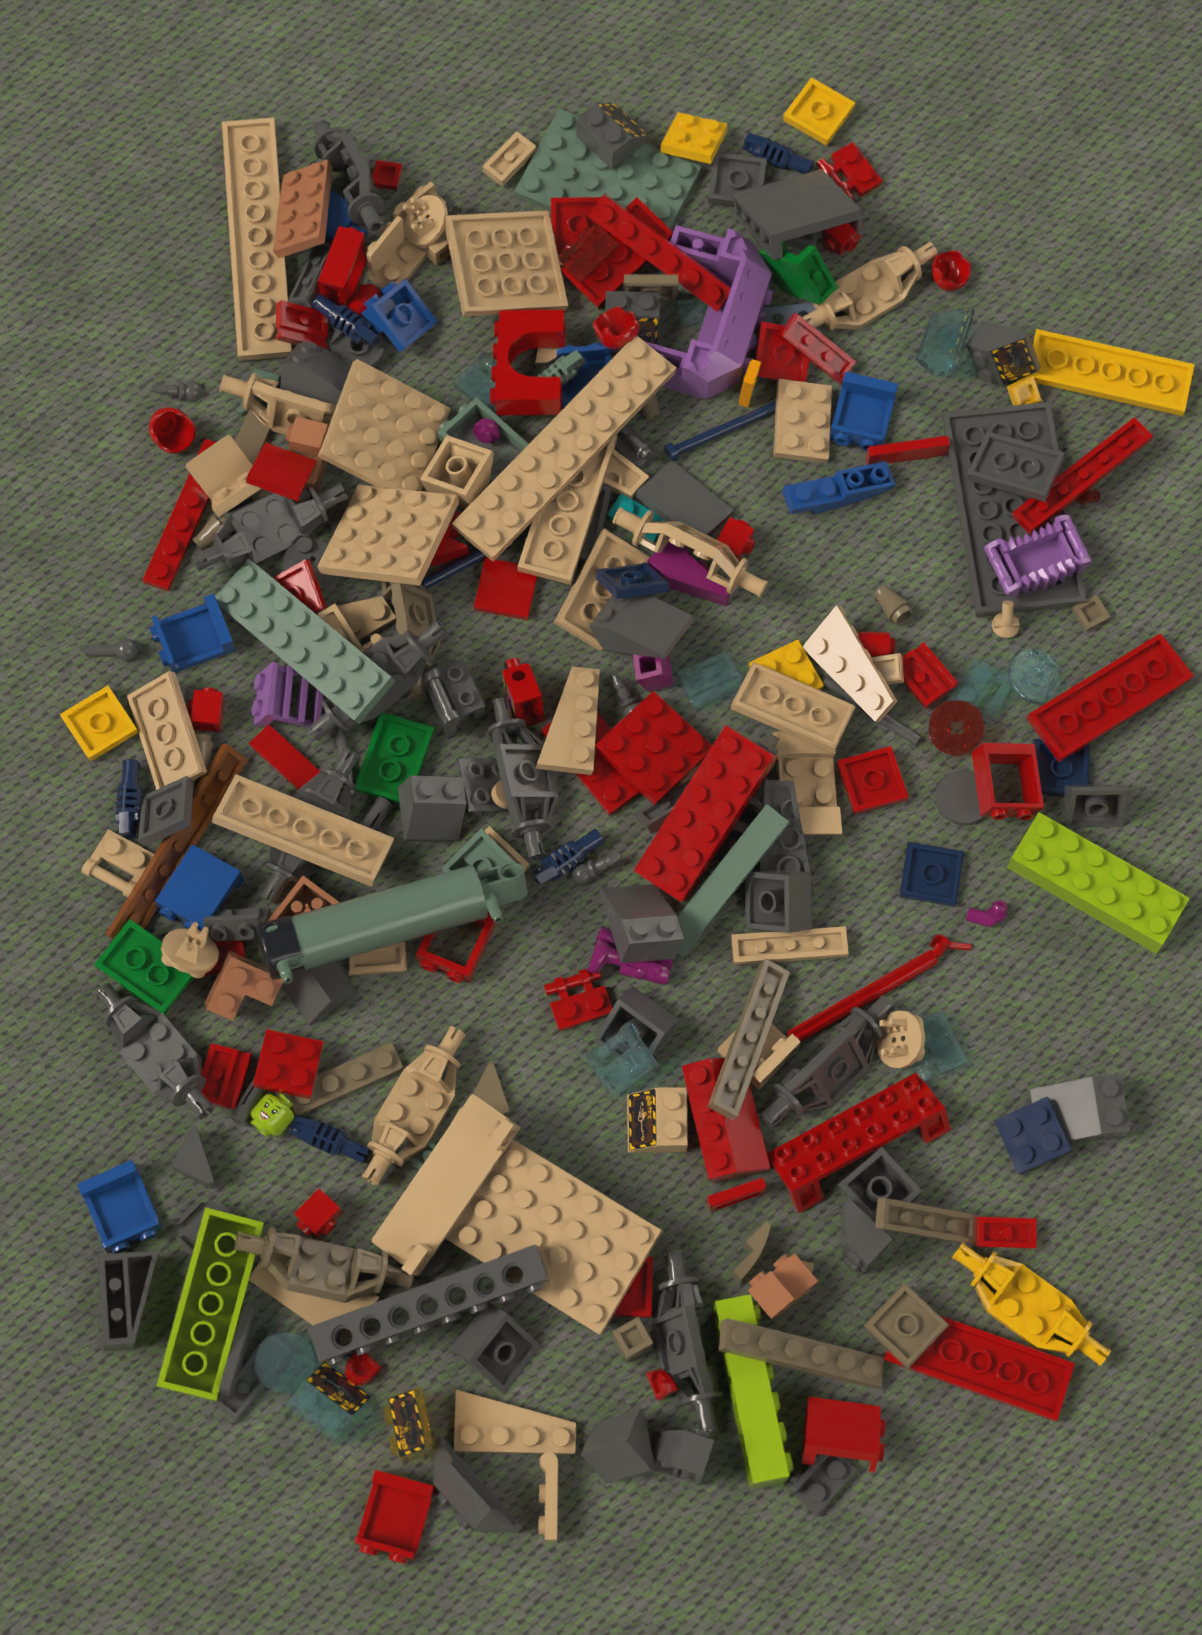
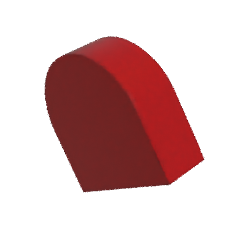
[344,1352,382,1386]

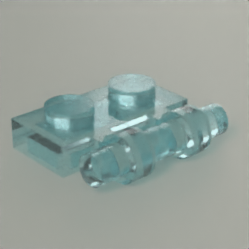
[904,1010,968,1082]

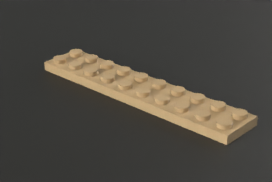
[222,117,292,361]
[452,335,677,562]

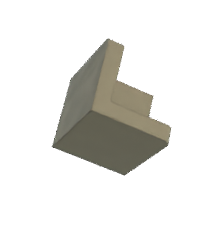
[612,1317,653,1363]

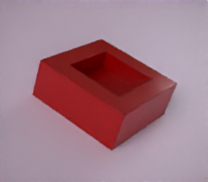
[372,160,402,191]

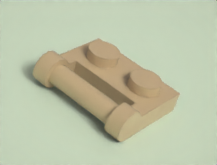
[81,829,154,898]

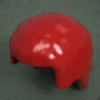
[593,306,639,350]
[148,407,196,454]

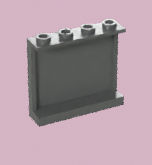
[733,169,865,260]

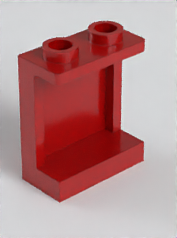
[802,1396,886,1473]
[354,1470,435,1565]

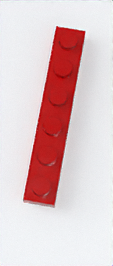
[588,194,731,312]
[1012,417,1153,535]
[142,439,216,592]

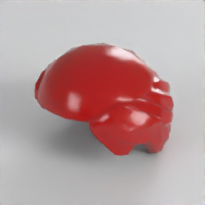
[931,251,972,292]

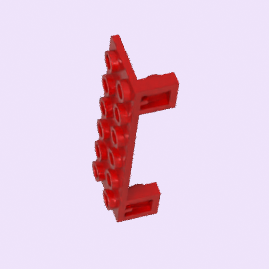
[767,1073,951,1213]

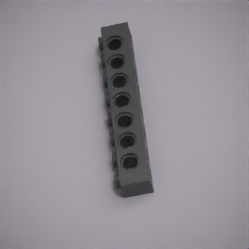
[308,1244,550,1366]

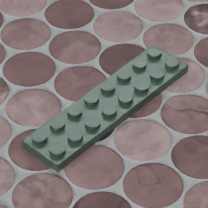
[215,558,396,724]

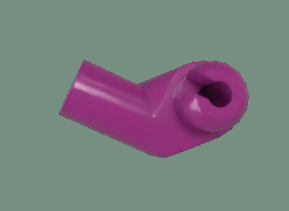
[965,900,1008,927]

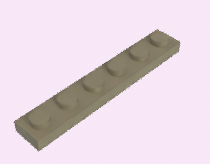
[707,959,790,1120]
[719,1318,884,1389]

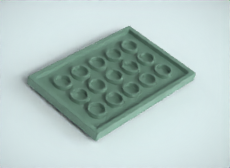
[514,109,701,230]

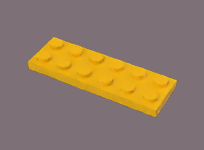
[1025,329,1195,416]

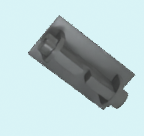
[615,423,658,468]

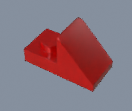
[430,511,469,567]

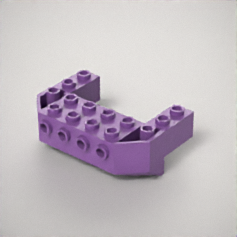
[644,225,774,399]

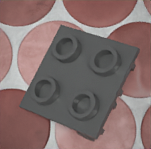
[458,758,508,818]

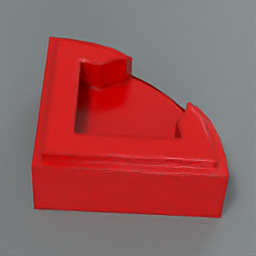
[646,1369,678,1401]

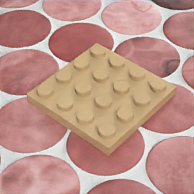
[445,210,568,317]
[318,359,451,491]
[317,485,459,586]

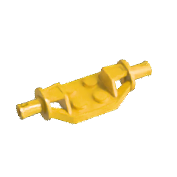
[952,1243,1111,1366]

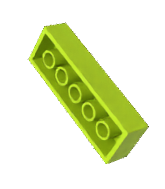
[1007,812,1190,954]
[156,1207,264,1401]
[713,1294,793,1489]

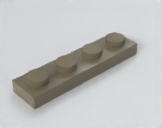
[286,1042,404,1116]
[875,1198,978,1245]

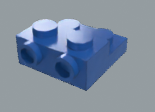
[362,278,438,352]

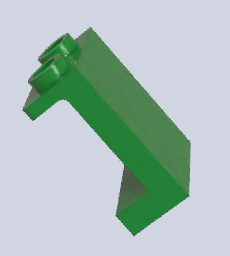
[759,241,838,305]

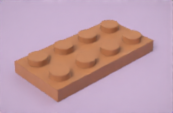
[273,159,333,259]

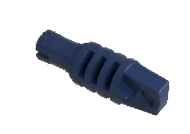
[743,133,814,174]
[312,294,380,347]
[115,759,143,838]
[531,828,605,885]
[289,1115,370,1164]

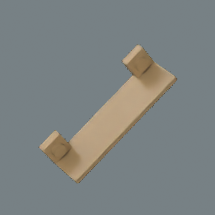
[372,1094,521,1276]

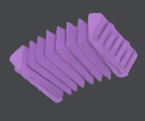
[984,515,1092,599]

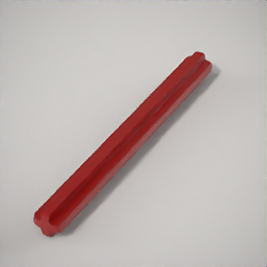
[786,950,938,1042]

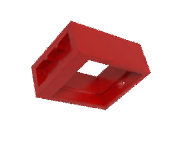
[318,226,367,307]
[972,743,1044,820]
[416,912,497,984]

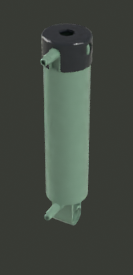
[256,862,528,984]

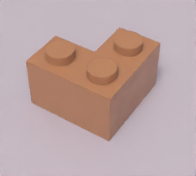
[286,417,328,493]
[268,876,340,921]
[205,951,284,1021]
[748,1253,819,1321]

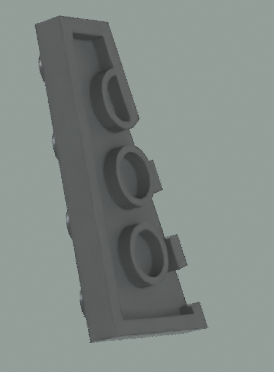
[759,779,815,897]

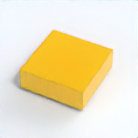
[1007,375,1042,406]

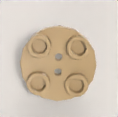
[402,195,448,249]
[161,922,219,978]
[876,1011,925,1069]

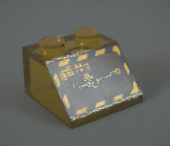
[383,1387,435,1462]

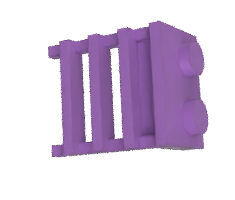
[251,662,323,730]

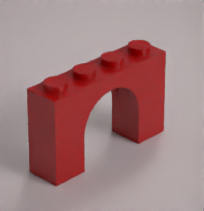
[490,310,566,415]

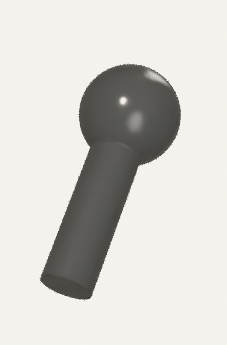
[84,638,138,661]

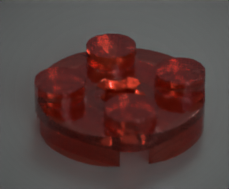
[928,700,986,757]

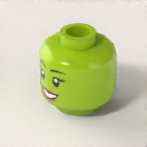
[251,1093,294,1138]

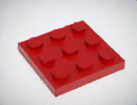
[595,691,712,806]

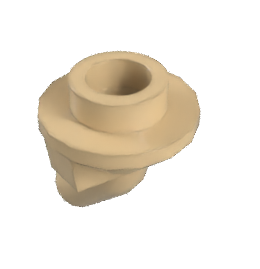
[992,600,1020,639]

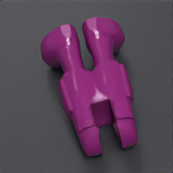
[587,926,673,985]

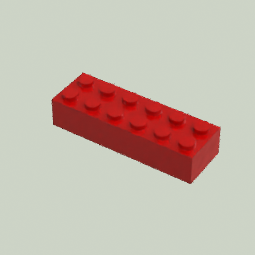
[633,725,778,902]

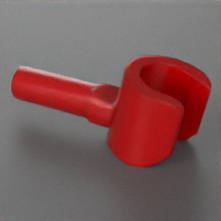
[929,934,971,957]

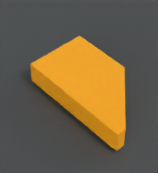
[738,359,761,408]

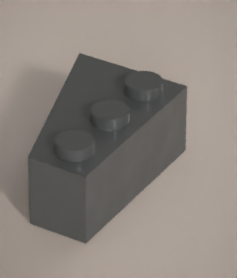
[98,1250,159,1351]
[650,1428,714,1485]

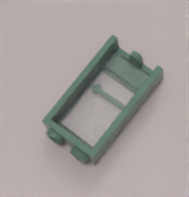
[438,397,529,485]

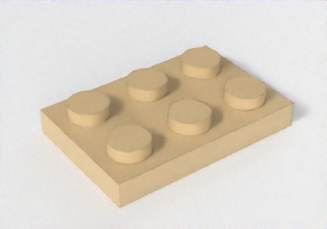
[773,379,832,463]

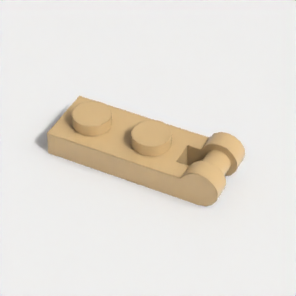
[539,1452,558,1542]

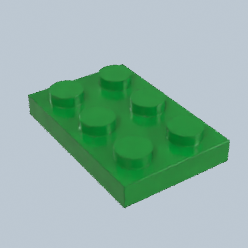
[354,712,435,805]
[94,919,194,1016]

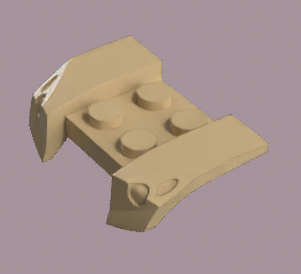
[773,731,842,835]

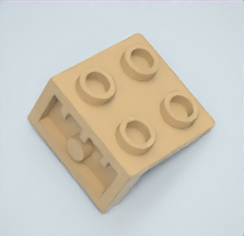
[366,216,427,288]
[186,435,261,517]
[717,1024,801,1091]

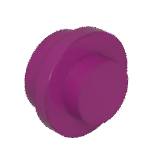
[473,418,500,443]

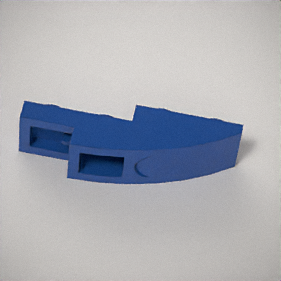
[782,461,895,515]

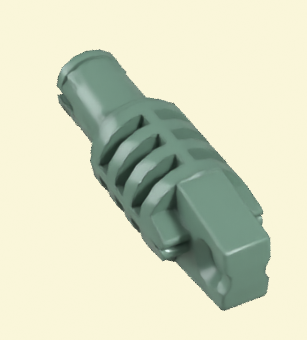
[537,350,586,386]

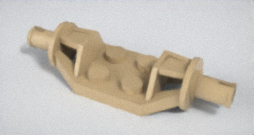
[802,242,938,331]
[219,373,337,435]
[613,507,768,597]
[361,1026,466,1186]

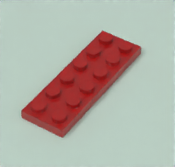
[1026,633,1194,762]
[883,1316,1075,1422]

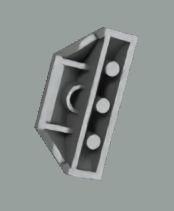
[433,1436,523,1534]

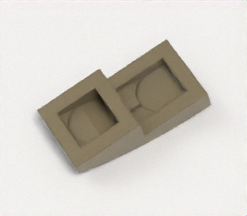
[732,1221,771,1283]

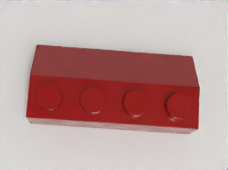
[682,1057,771,1184]

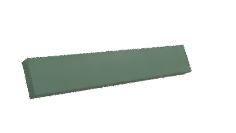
[677,804,790,957]

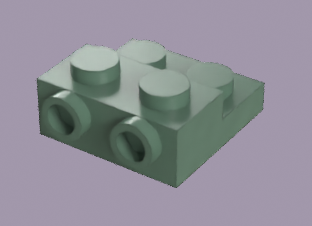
[441,828,516,873]

